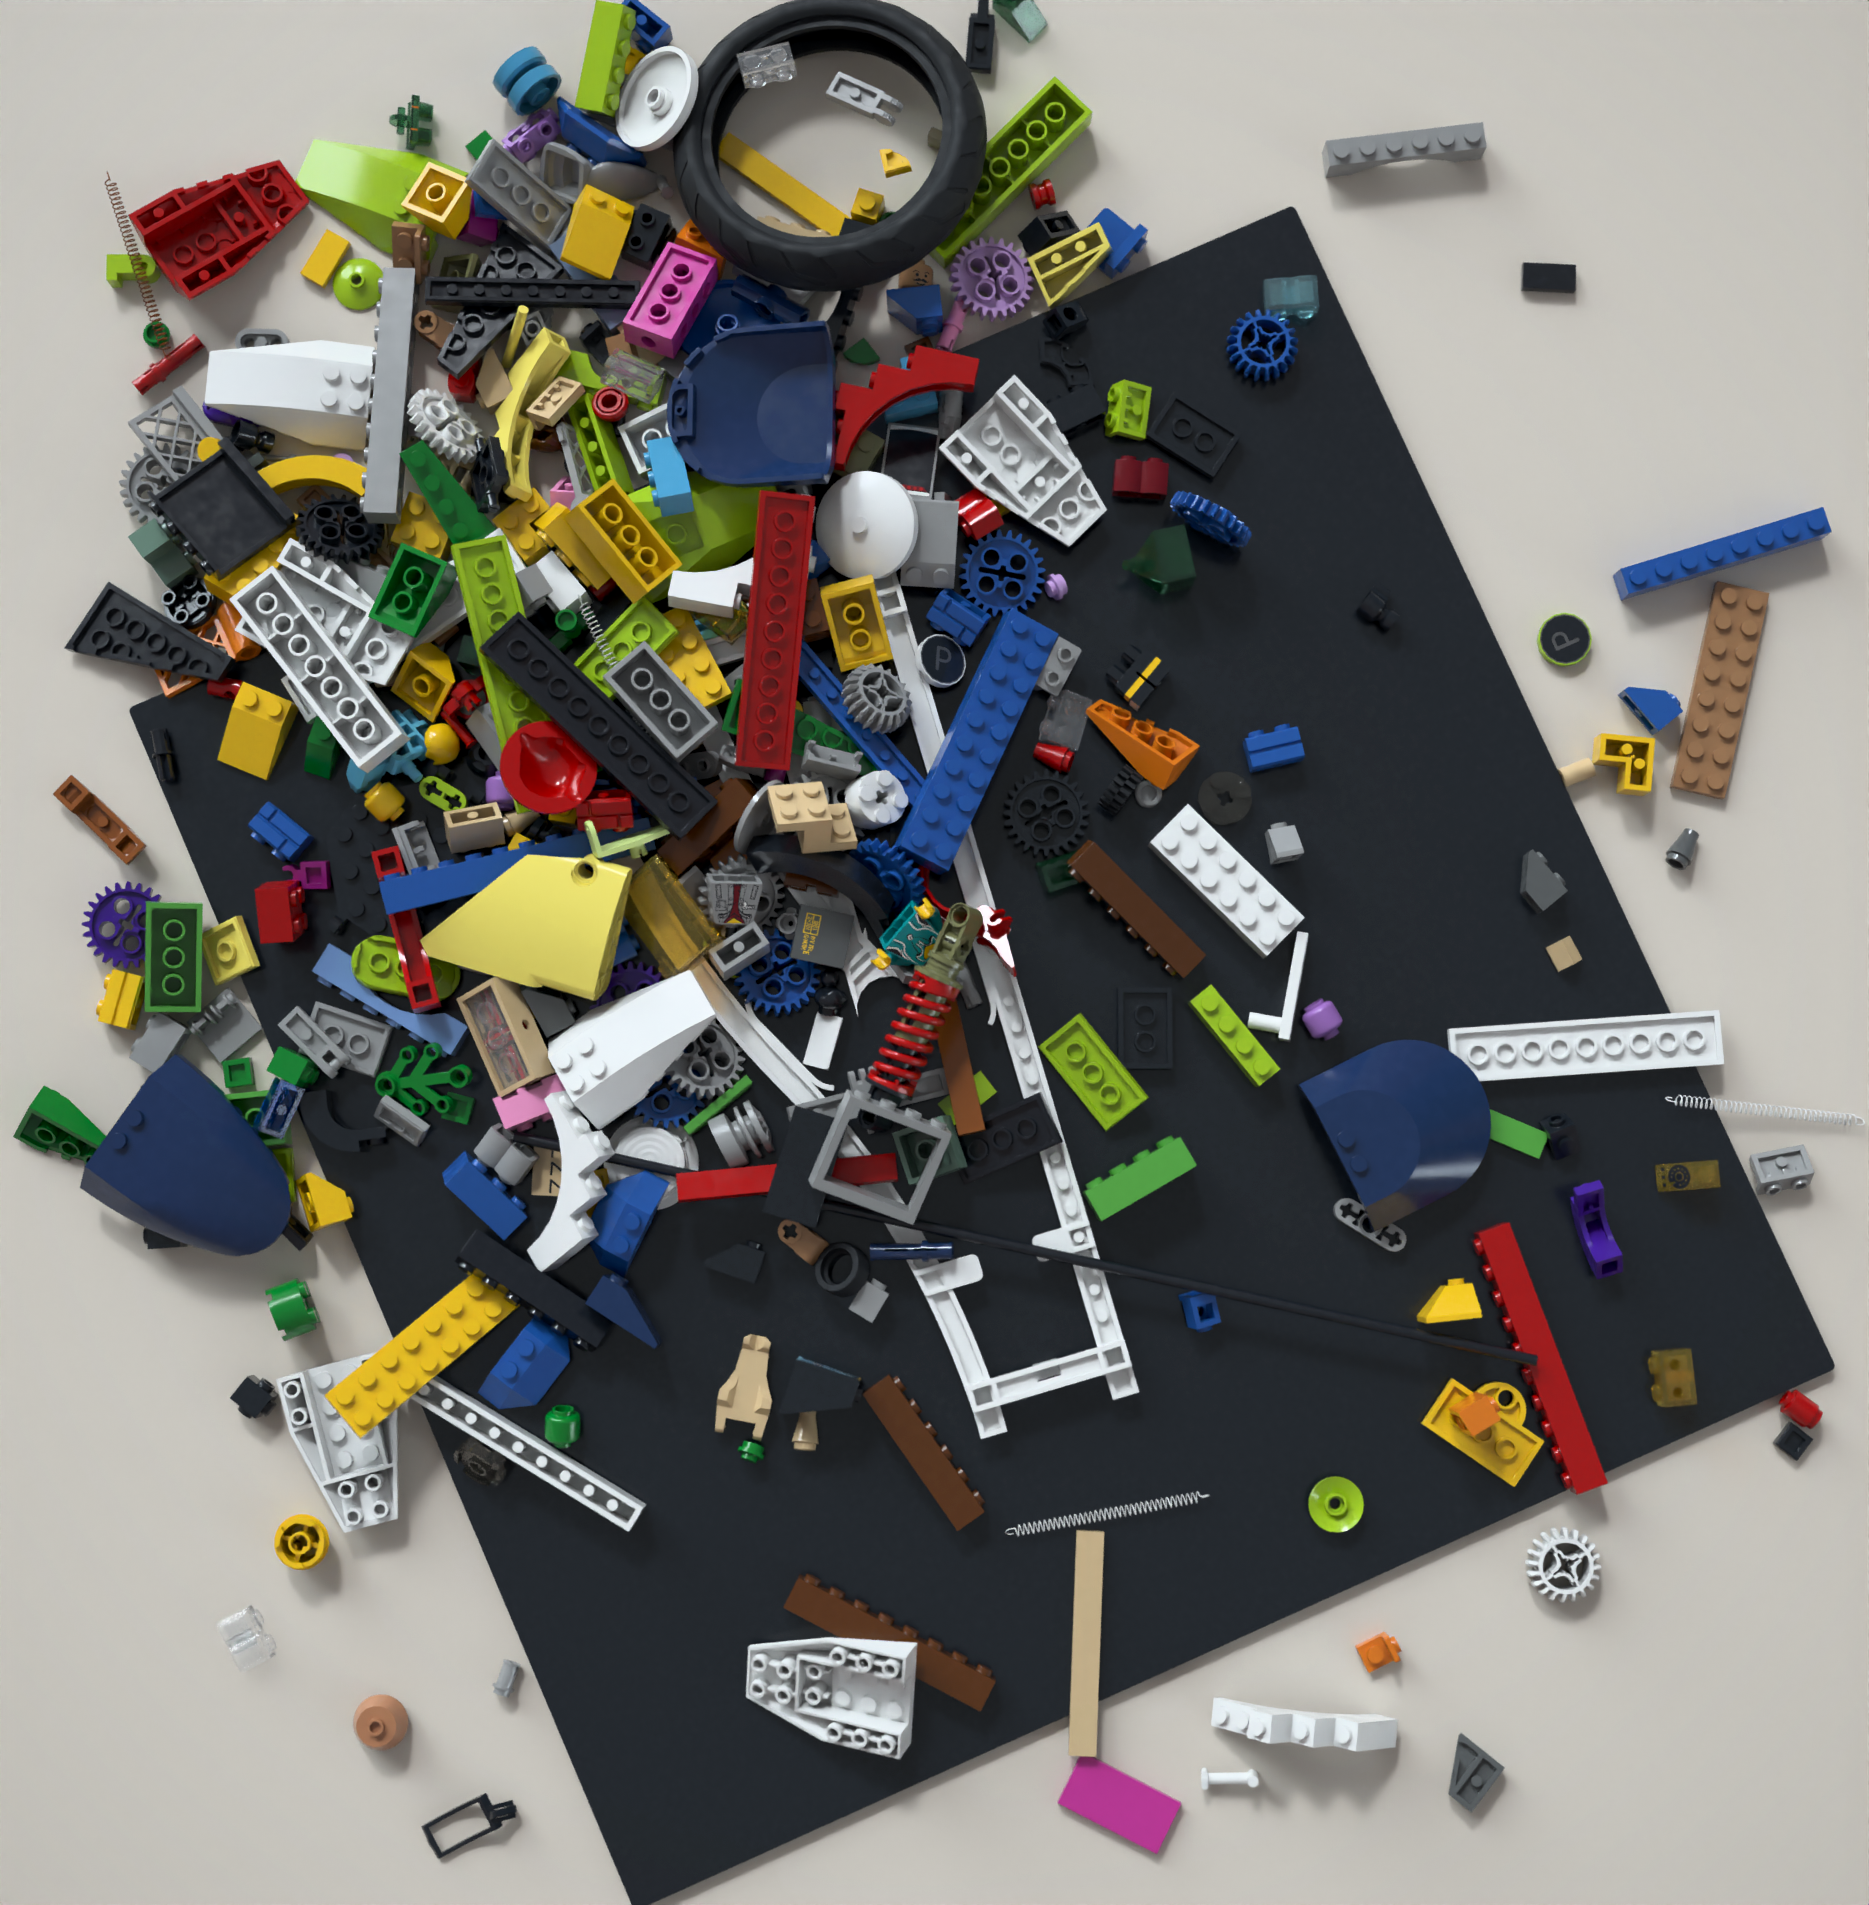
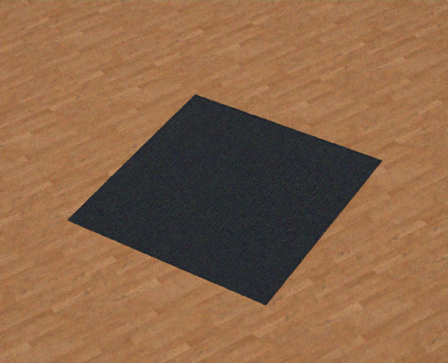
[129,207,1835,1905]

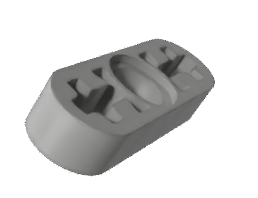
[1333,1198,1406,1252]

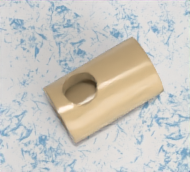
[1558,758,1596,787]

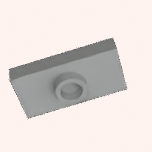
[374,1095,430,1147]

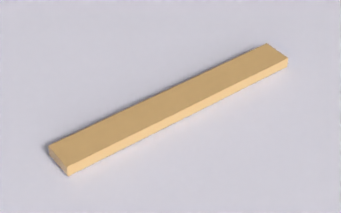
[1068,1530,1104,1757]

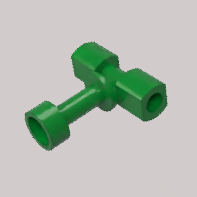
[549,606,595,653]

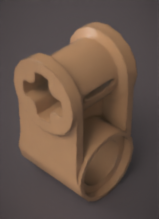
[414,310,455,351]
[778,1219,830,1266]

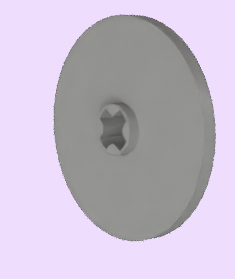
[734,780,785,855]

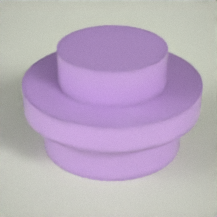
[1044,574,1068,600]

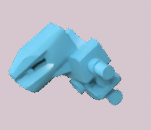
[346,709,429,794]

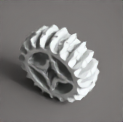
[1525,1527,1601,1603]

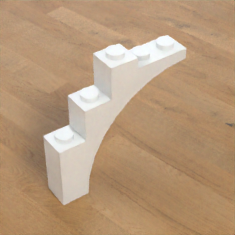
[668,494,817,619]
[527,1091,615,1273]
[1211,1697,1398,1752]

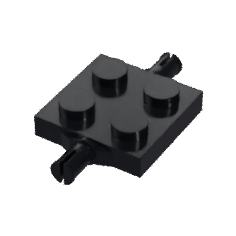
[470,436,509,514]

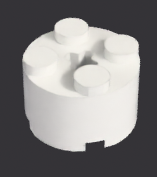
[844,770,908,830]

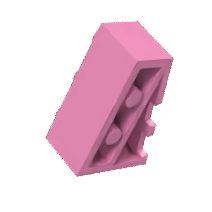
[493,1074,566,1132]

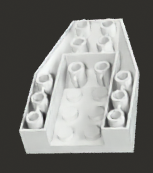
[746,1637,917,1759]

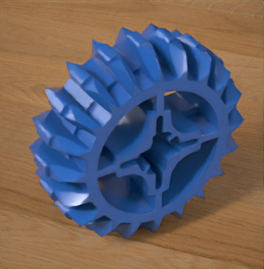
[1226,309,1298,382]

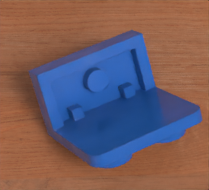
[1087,208,1148,279]

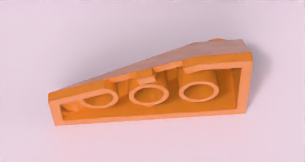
[1085,699,1200,790]

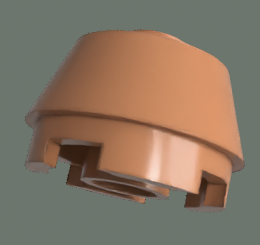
[353,1694,408,1751]

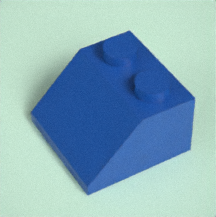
[886,284,943,337]

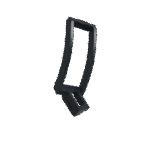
[421,1793,517,1859]

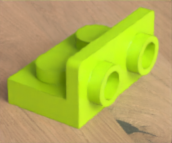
[1104,380,1152,441]

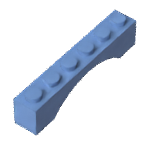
[312,944,470,1057]

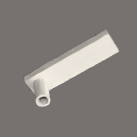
[1248,931,1309,1042]

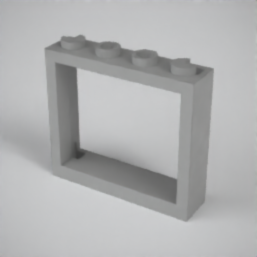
[808,1089,952,1225]

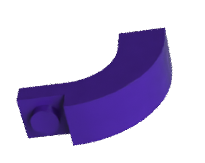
[1570,1180,1623,1280]

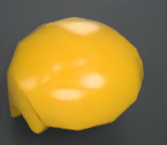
[424,723,460,766]

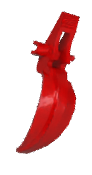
[917,865,1017,977]

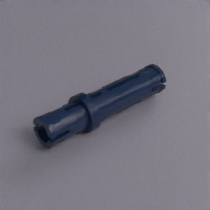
[870,1240,954,1262]

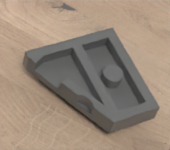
[1448,1733,1505,1813]

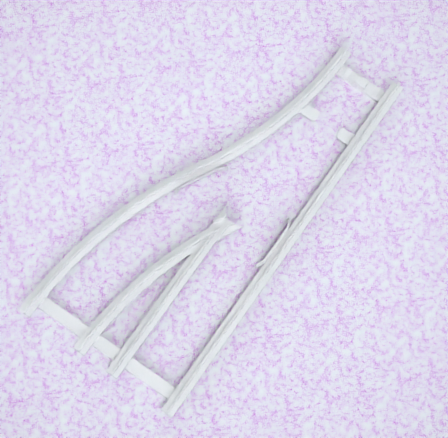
[611,572,1139,1439]

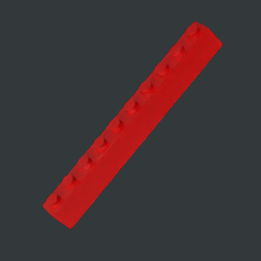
[1472,1222,1608,1495]

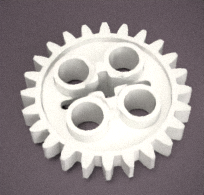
[407,388,484,464]

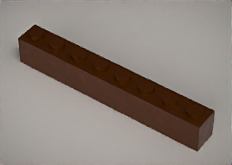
[783,1573,996,1712]

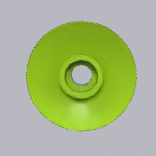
[333,258,383,310]
[1308,1476,1364,1533]

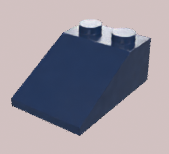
[585,1273,663,1349]

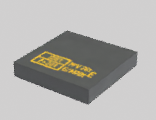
[789,904,854,969]

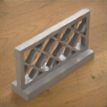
[128,385,223,482]

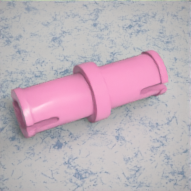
[936,300,970,352]

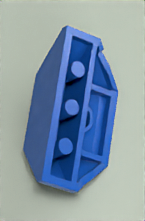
[557,96,648,168]
[589,1170,670,1277]
[478,1319,570,1409]

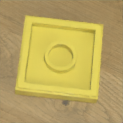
[202,916,260,986]

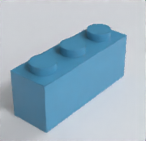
[643,436,694,517]

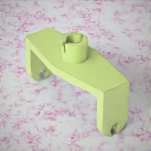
[584,820,670,859]

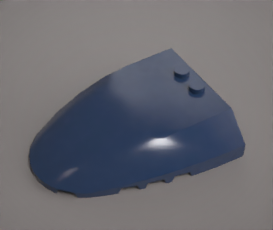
[80,1054,293,1256]

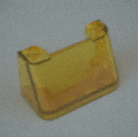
[624,853,726,979]

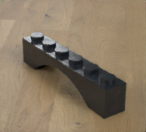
[826,218,872,370]

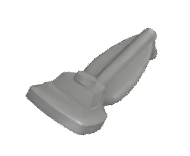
[540,142,674,204]

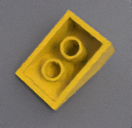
[560,184,635,280]
[820,574,893,672]
[217,682,299,781]

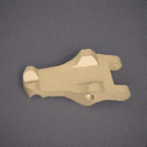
[715,1334,772,1441]

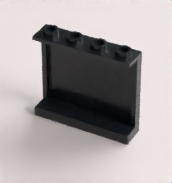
[147,437,296,581]

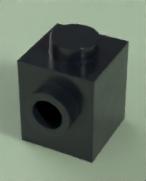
[230,1375,278,1419]

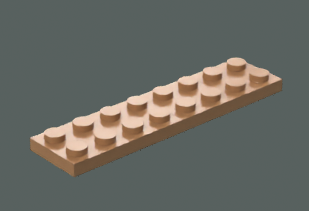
[1670,581,1769,800]

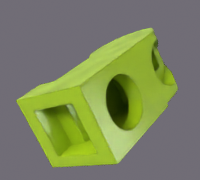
[106,254,161,288]

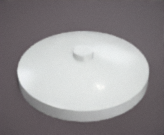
[615,46,699,151]
[816,471,918,580]

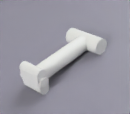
[1201,1768,1259,1790]

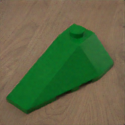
[13,1086,106,1164]

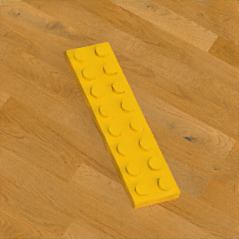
[324,1274,521,1439]

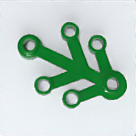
[375,1042,472,1116]

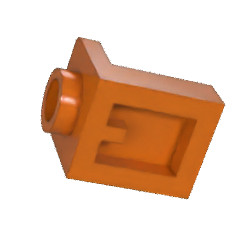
[1355,1632,1401,1673]

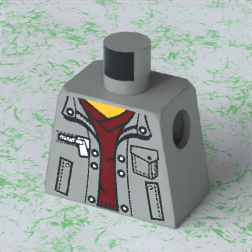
[706,873,763,938]

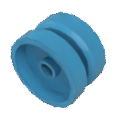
[493,46,562,116]

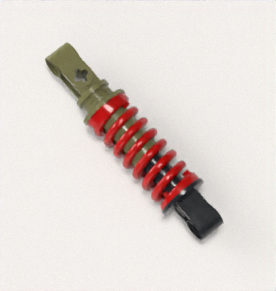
[857,903,983,1133]

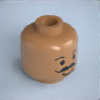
[898,259,933,289]

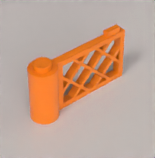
[154,602,261,698]

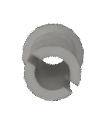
[493,1659,521,1697]

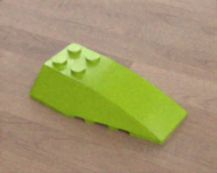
[295,139,469,263]

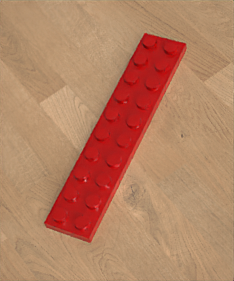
[734,490,815,771]

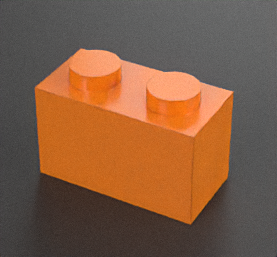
[1448,1392,1501,1437]

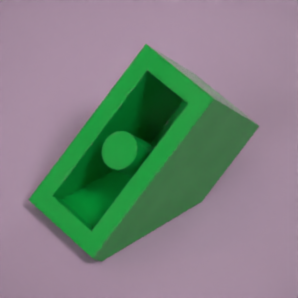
[304,716,342,780]

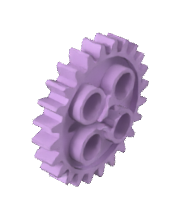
[949,236,1035,322]

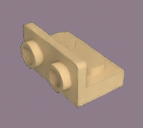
[526,376,585,431]

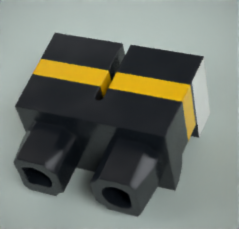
[1105,644,1171,711]

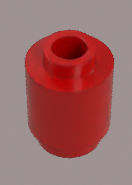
[1779,1390,1823,1429]

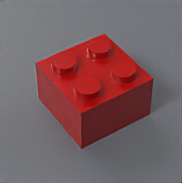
[255,880,308,944]

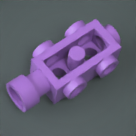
[501,108,561,164]

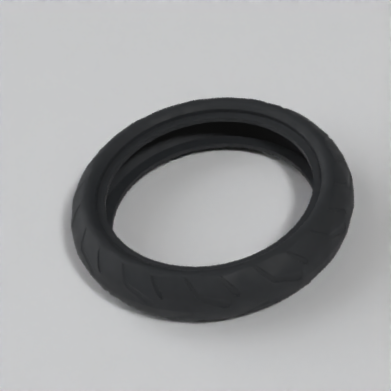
[672,0,987,292]

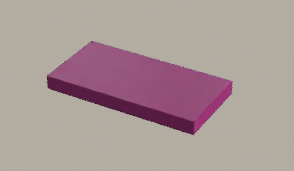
[1057,1756,1181,1854]

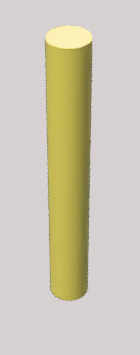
[501,305,529,368]

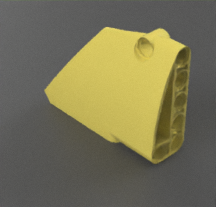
[420,853,632,1001]

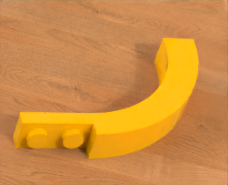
[258,455,367,498]

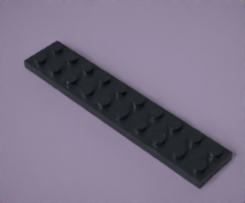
[479,611,718,841]

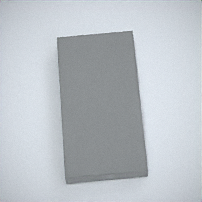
[464,139,573,251]

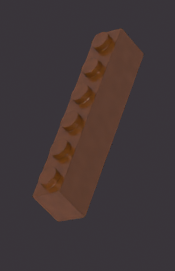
[1066,840,1206,978]
[862,1373,986,1531]

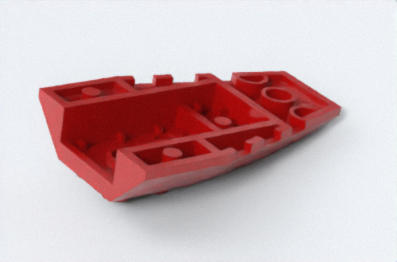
[128,160,310,301]

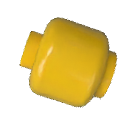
[364,781,405,822]

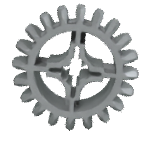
[840,663,912,734]

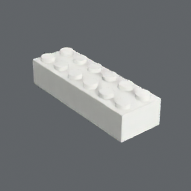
[1148,804,1305,959]

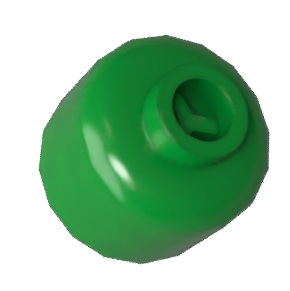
[545,1405,581,1448]

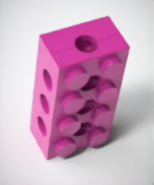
[623,242,718,359]

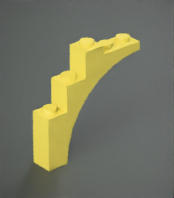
[494,327,571,502]

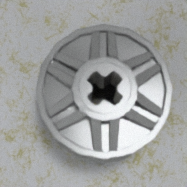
[707,1100,775,1168]

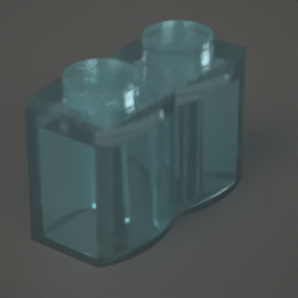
[1262,275,1319,321]

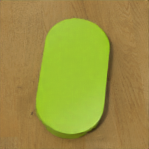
[351,935,460,1000]

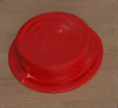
[500,721,597,814]

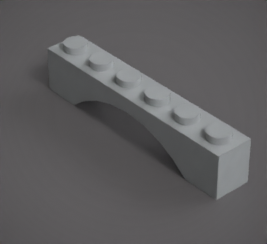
[1322,122,1487,178]

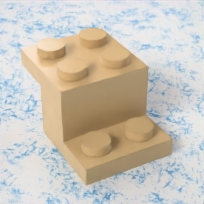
[767,781,857,854]

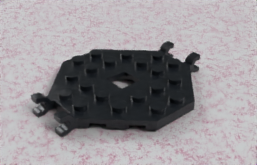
[325,764,486,938]

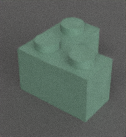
[128,518,199,589]

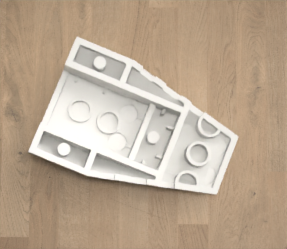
[205,340,375,451]
[938,375,1107,547]
[235,538,414,686]
[548,970,717,1130]

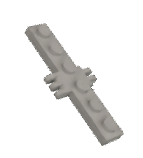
[786,1066,949,1134]

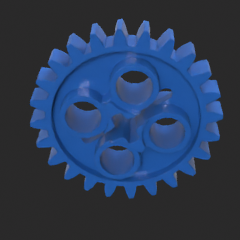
[1170,491,1252,548]
[959,530,1046,616]
[849,838,926,918]
[733,929,821,1016]
[631,1048,708,1130]

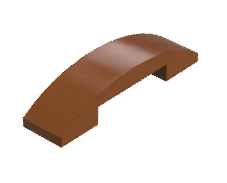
[53,775,147,865]

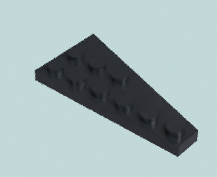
[437,222,564,380]
[64,581,236,683]

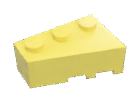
[1027,222,1113,309]

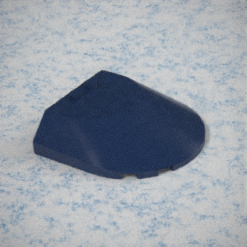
[667,320,836,488]
[1298,1040,1491,1232]

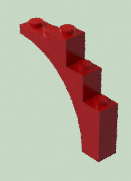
[834,345,979,472]

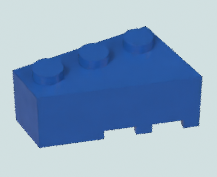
[442,1150,527,1240]

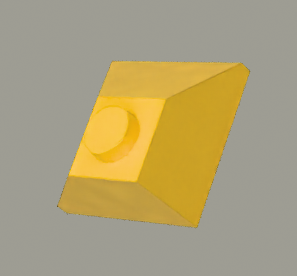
[401,162,472,240]
[391,642,455,723]
[295,1172,354,1232]
[1417,1278,1482,1323]

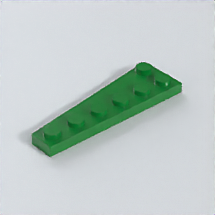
[399,440,528,567]
[721,679,878,776]

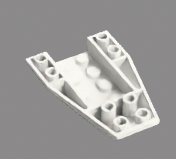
[276,1352,399,1533]

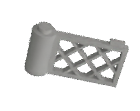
[556,422,594,510]

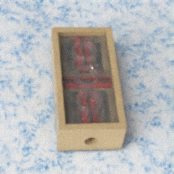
[456,977,556,1098]

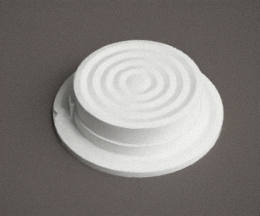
[604,1116,699,1210]

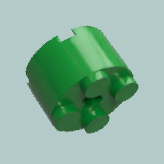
[265,1278,321,1341]

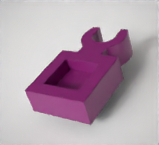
[282,861,331,889]

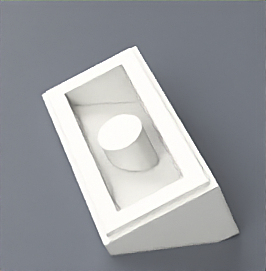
[803,1012,843,1071]

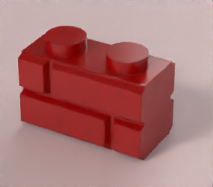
[576,789,634,833]

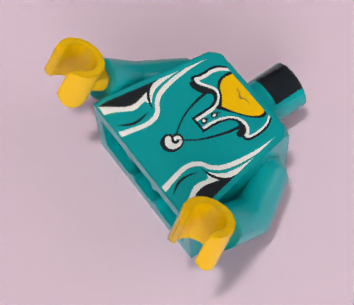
[870,898,944,970]

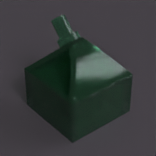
[1122,524,1196,595]

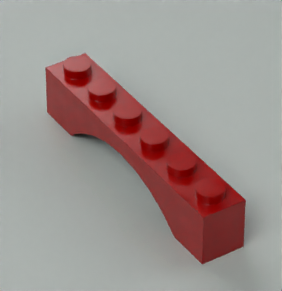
[371,845,442,1014]

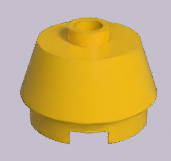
[274,1514,329,1570]

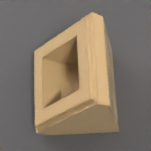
[1545,936,1582,972]

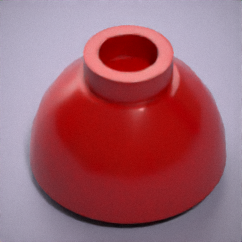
[592,386,629,422]

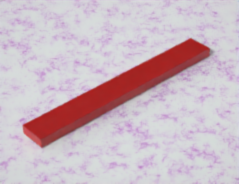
[676,1153,898,1203]

